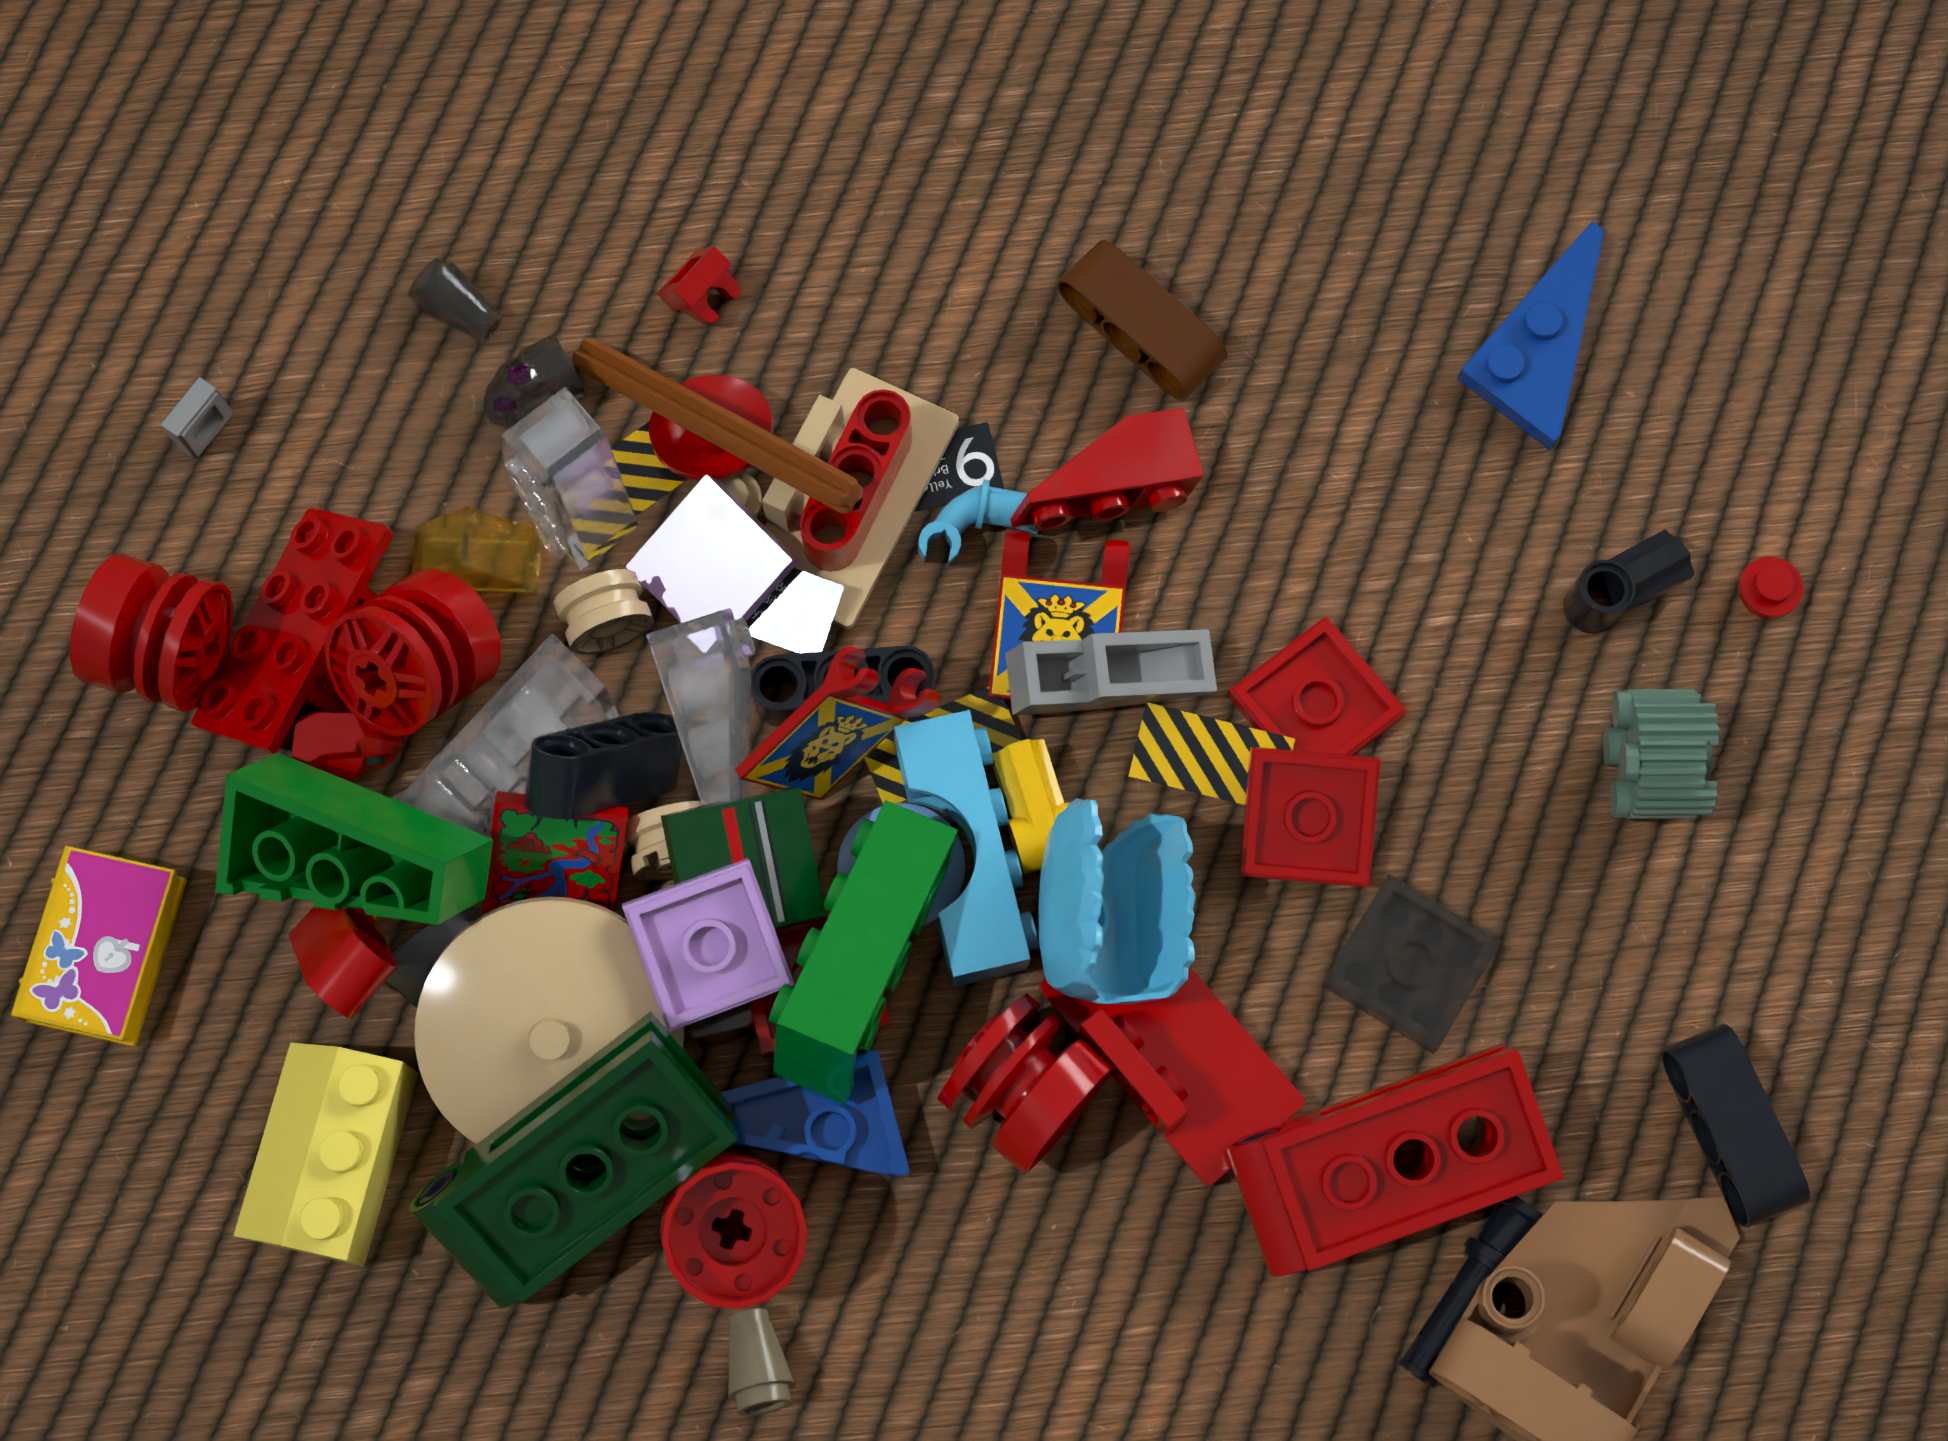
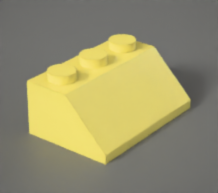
[233,1042,419,1267]

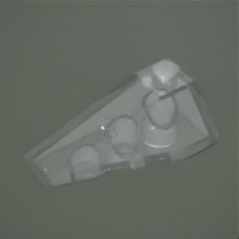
[646,608,755,805]

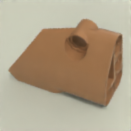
[1429,1196,1740,1441]

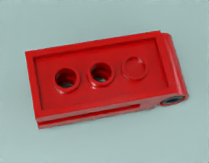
[1225,1044,1564,1277]

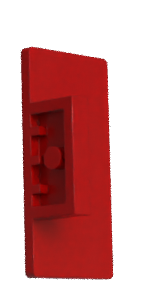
[191,508,394,754]
[1039,967,1305,1187]

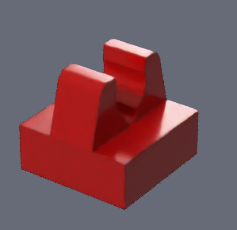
[657,246,740,324]

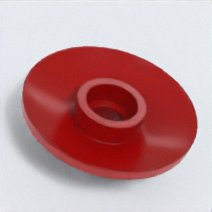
[649,375,773,480]

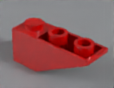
[1010,408,1204,530]

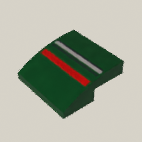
[661,787,826,928]

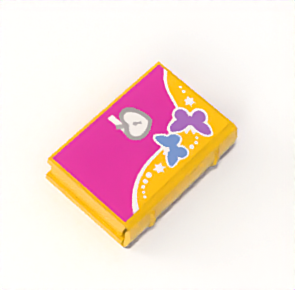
[11,846,187,1047]

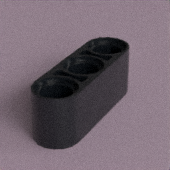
[749,646,936,727]
[524,712,686,819]
[1661,1024,1810,1228]

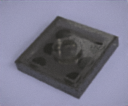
[1321,874,1502,1054]

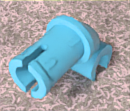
[918,479,1038,566]

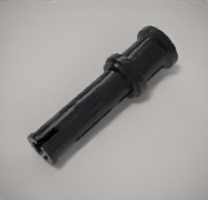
[1397,1196,1543,1389]

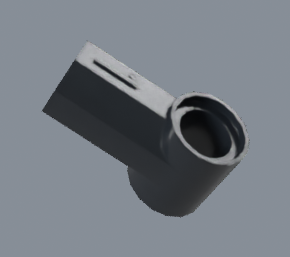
[1563,529,1695,634]

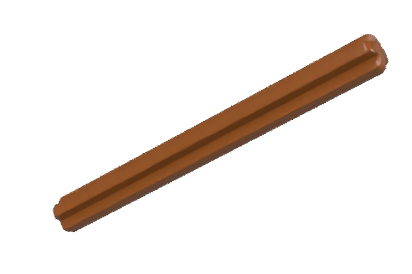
[572,338,863,513]

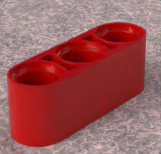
[799,389,912,572]
[289,906,398,1018]

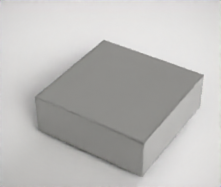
[161,377,233,459]

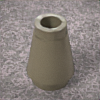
[728,1308,795,1416]

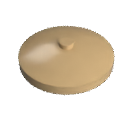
[414,897,684,1160]

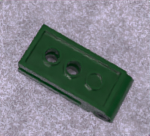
[410,1012,738,1308]

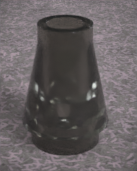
[408,258,503,344]

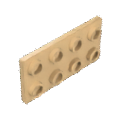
[762,368,959,630]

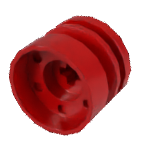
[70,554,234,712]
[324,568,501,736]
[937,993,1114,1175]
[659,1153,807,1309]

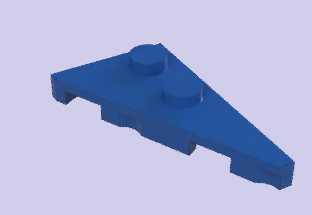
[1457,221,1604,451]
[720,1050,911,1178]

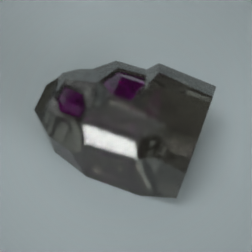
[483,334,587,431]

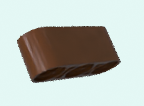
[1057,240,1228,401]

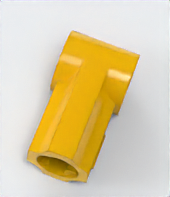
[992,739,1069,875]

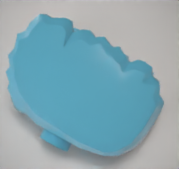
[1039,798,1196,1005]

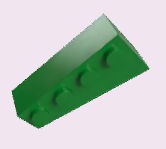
[215,753,493,925]
[769,800,958,1105]

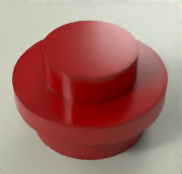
[1738,556,1804,619]

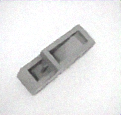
[1005,629,1217,715]

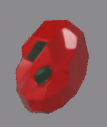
[292,712,403,782]

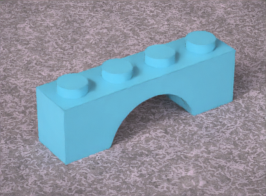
[894,710,1039,987]

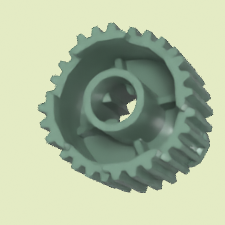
[1603,689,1720,819]

